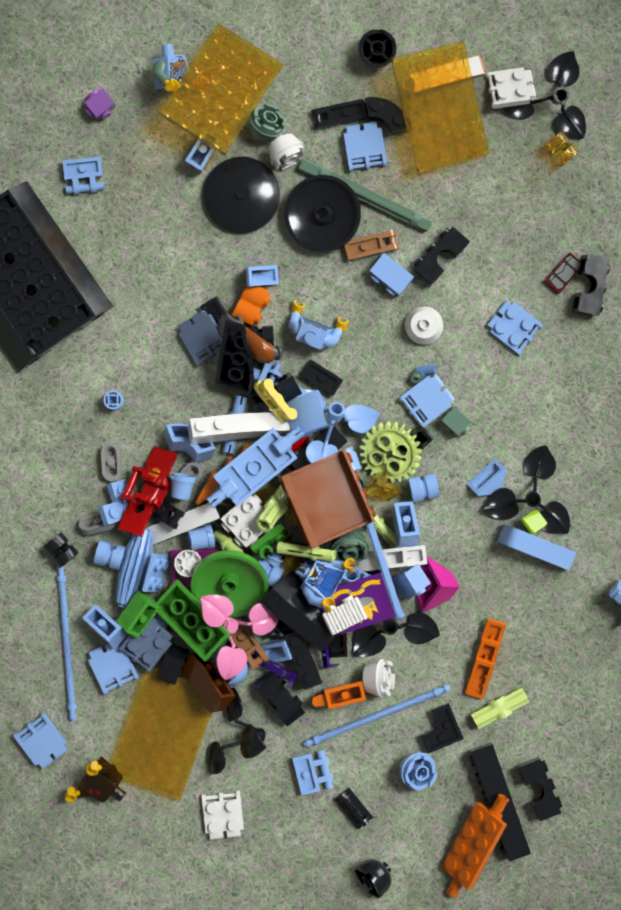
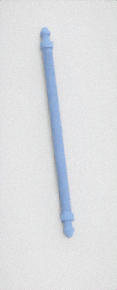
[57,566,77,721]
[303,685,450,747]

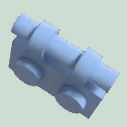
[63,156,105,195]
[292,750,333,795]

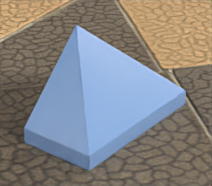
[246,265,279,287]
[467,459,507,496]
[257,636,292,664]

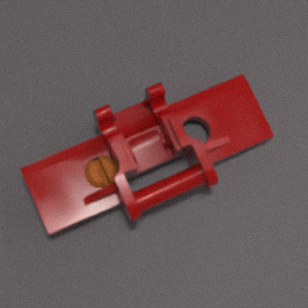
[117,446,178,537]

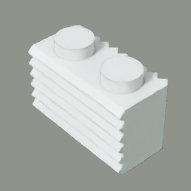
[322,595,368,636]

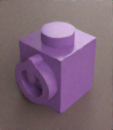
[84,88,116,120]

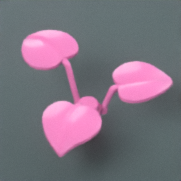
[200,595,279,680]

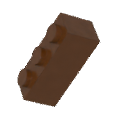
[182,653,235,713]

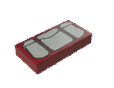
[544,253,581,294]

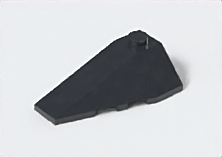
[214,320,255,396]
[260,570,335,652]

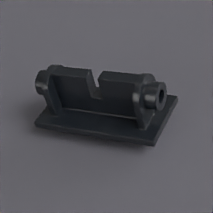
[334,788,373,829]

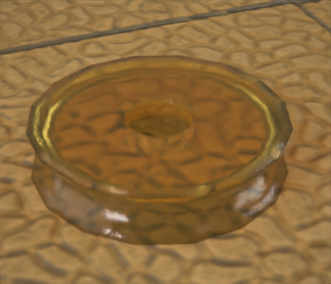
[282,554,294,574]

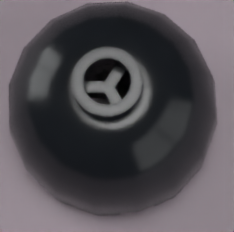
[358,29,397,69]
[355,859,392,899]

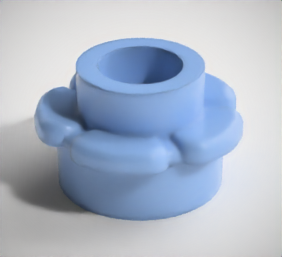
[266,551,284,567]

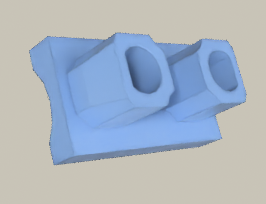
[253,360,283,382]

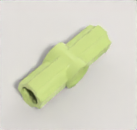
[256,485,289,532]
[471,687,529,729]

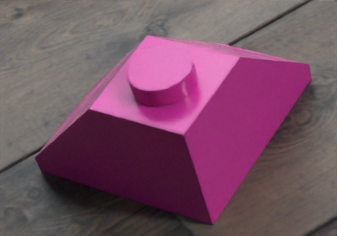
[415,557,459,612]

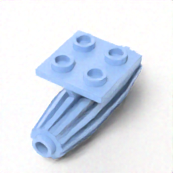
[115,529,169,608]

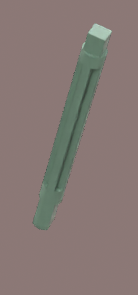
[298,158,432,231]

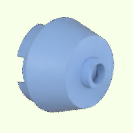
[399,753,437,791]

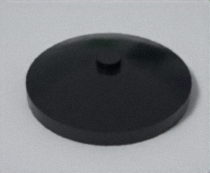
[204,157,280,234]
[284,175,361,252]

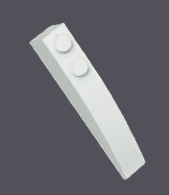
[187,413,292,445]

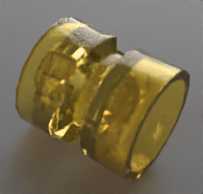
[543,131,579,167]

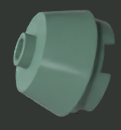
[249,103,287,142]
[331,530,369,567]

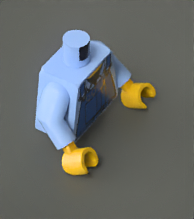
[288,300,349,350]
[295,558,357,613]

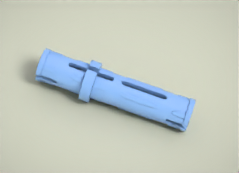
[222,395,247,454]

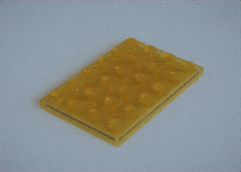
[159,24,284,156]
[390,41,490,172]
[112,665,212,800]

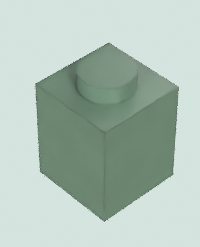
[440,406,471,436]

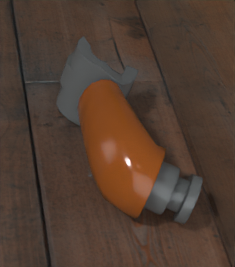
[217,313,282,363]

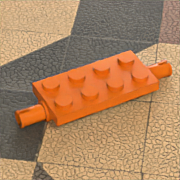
[442,794,509,898]

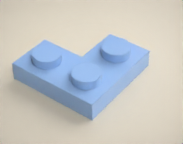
[98,479,131,526]

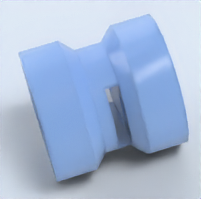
[103,390,124,410]

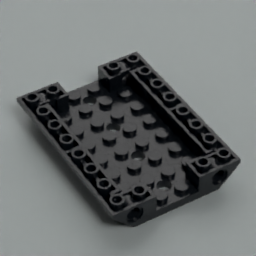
[0,181,114,372]

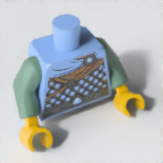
[153,44,209,92]

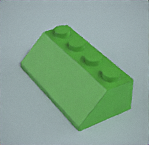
[156,579,231,662]

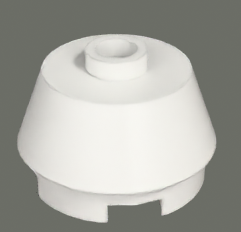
[268,134,307,170]
[405,306,443,345]
[362,659,395,698]

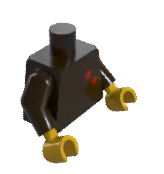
[65,756,126,803]

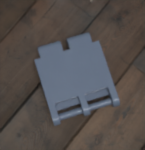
[178,310,223,366]
[118,619,173,673]

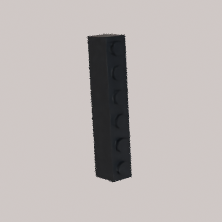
[468,742,531,862]

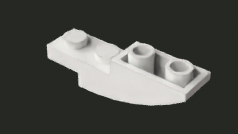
[355,545,428,572]

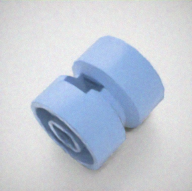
[408,473,440,503]
[94,540,126,571]
[258,557,284,590]

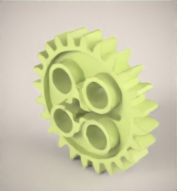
[360,421,422,483]

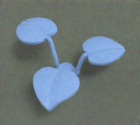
[296,387,380,464]

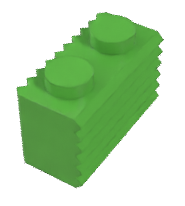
[116,590,160,638]

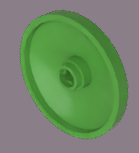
[191,550,269,618]

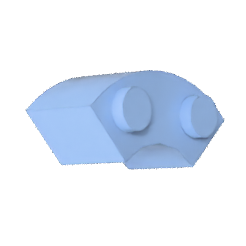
[164,424,216,462]

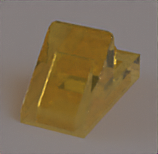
[364,470,402,501]

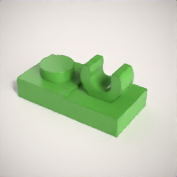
[250,523,289,561]

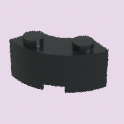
[364,97,411,135]
[254,671,305,727]

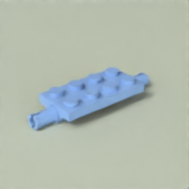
[206,426,305,508]

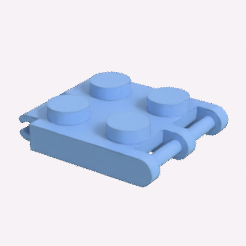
[343,122,387,172]
[487,301,544,355]
[398,375,455,427]
[88,643,139,694]
[13,712,68,769]

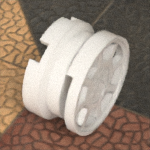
[174,549,202,577]

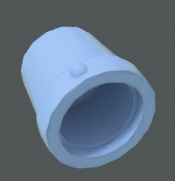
[171,473,196,500]
[187,524,215,550]

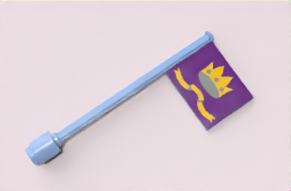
[332,447,405,635]

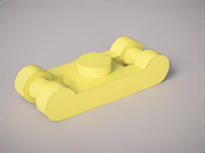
[254,378,297,422]

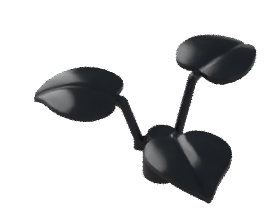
[503,51,586,139]
[484,445,570,534]
[354,570,440,657]
[206,687,267,774]

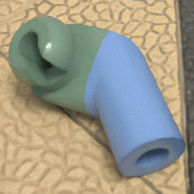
[410,364,437,384]

